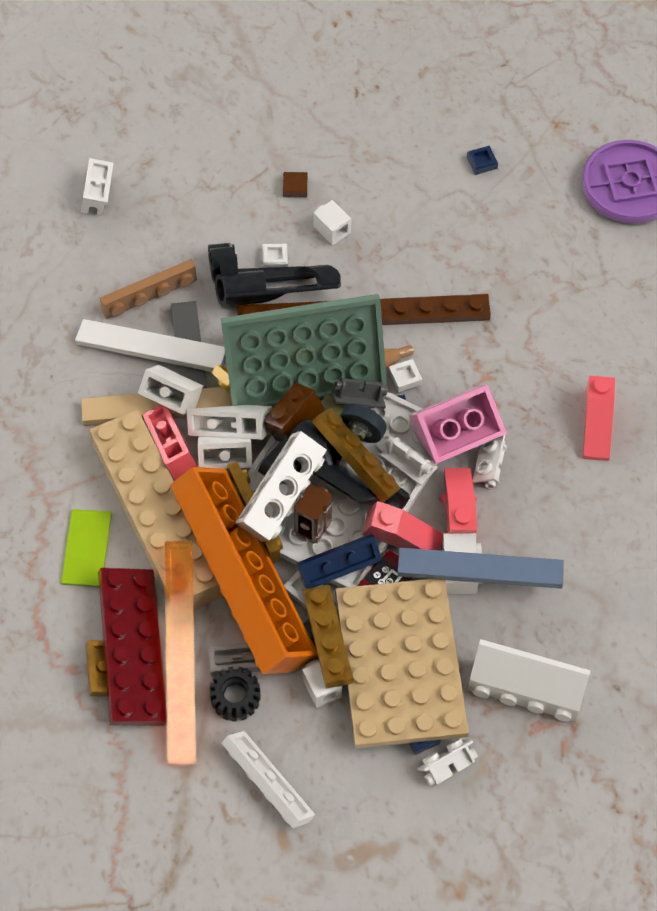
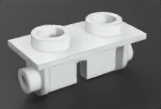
[472,435,507,489]
[380,436,438,486]
[417,738,478,786]

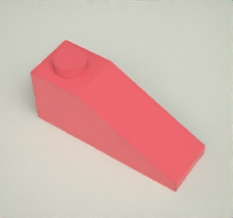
[583,375,615,461]
[142,405,198,480]
[444,468,477,534]
[362,501,443,551]

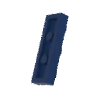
[296,533,382,589]

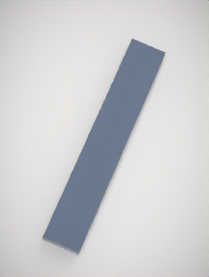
[397,547,564,589]

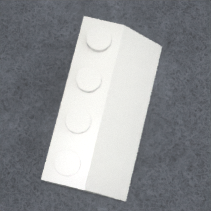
[468,639,591,722]

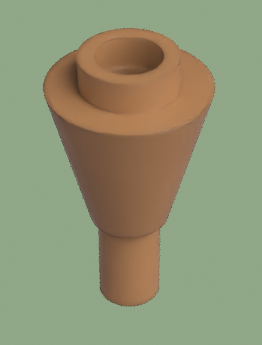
[384,345,414,369]

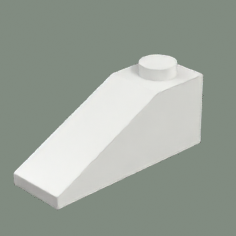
[187,405,272,440]

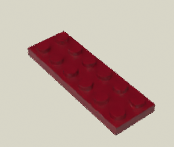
[98,568,167,726]

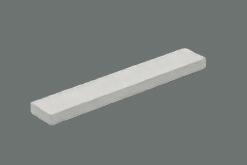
[75,319,226,372]

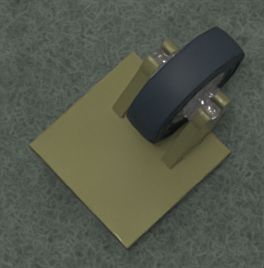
[321,394,387,443]

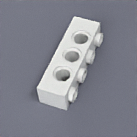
[235,431,327,542]

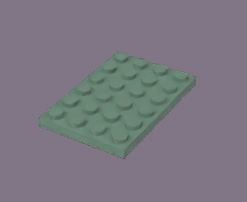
[220,294,387,408]

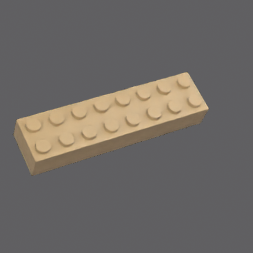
[89,410,224,617]

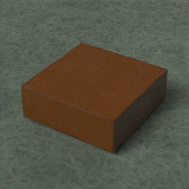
[283,172,308,197]

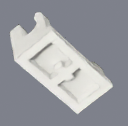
[80,158,114,215]

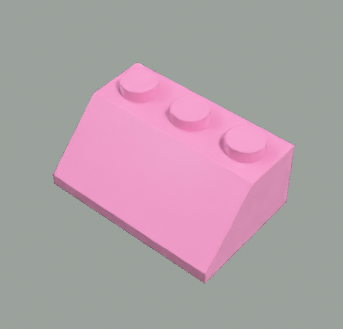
[409,385,507,464]

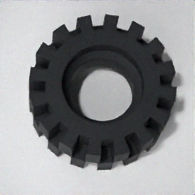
[210,666,261,721]

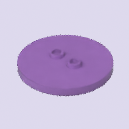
[582,140,657,224]

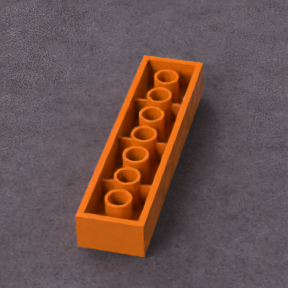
[170,467,318,675]

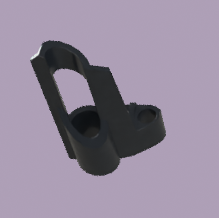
[208,243,341,306]
[258,419,410,509]

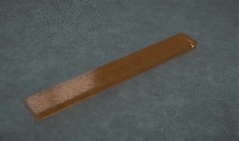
[165,541,196,765]

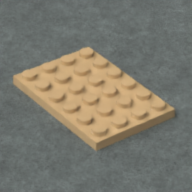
[336,579,469,749]

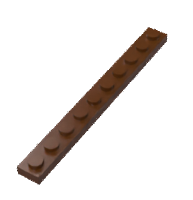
[237,294,491,325]

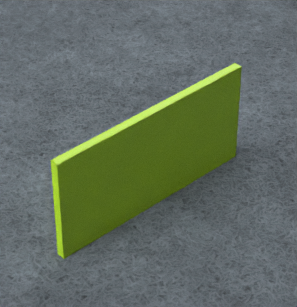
[61,509,112,587]

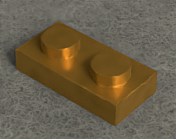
[85,640,107,696]

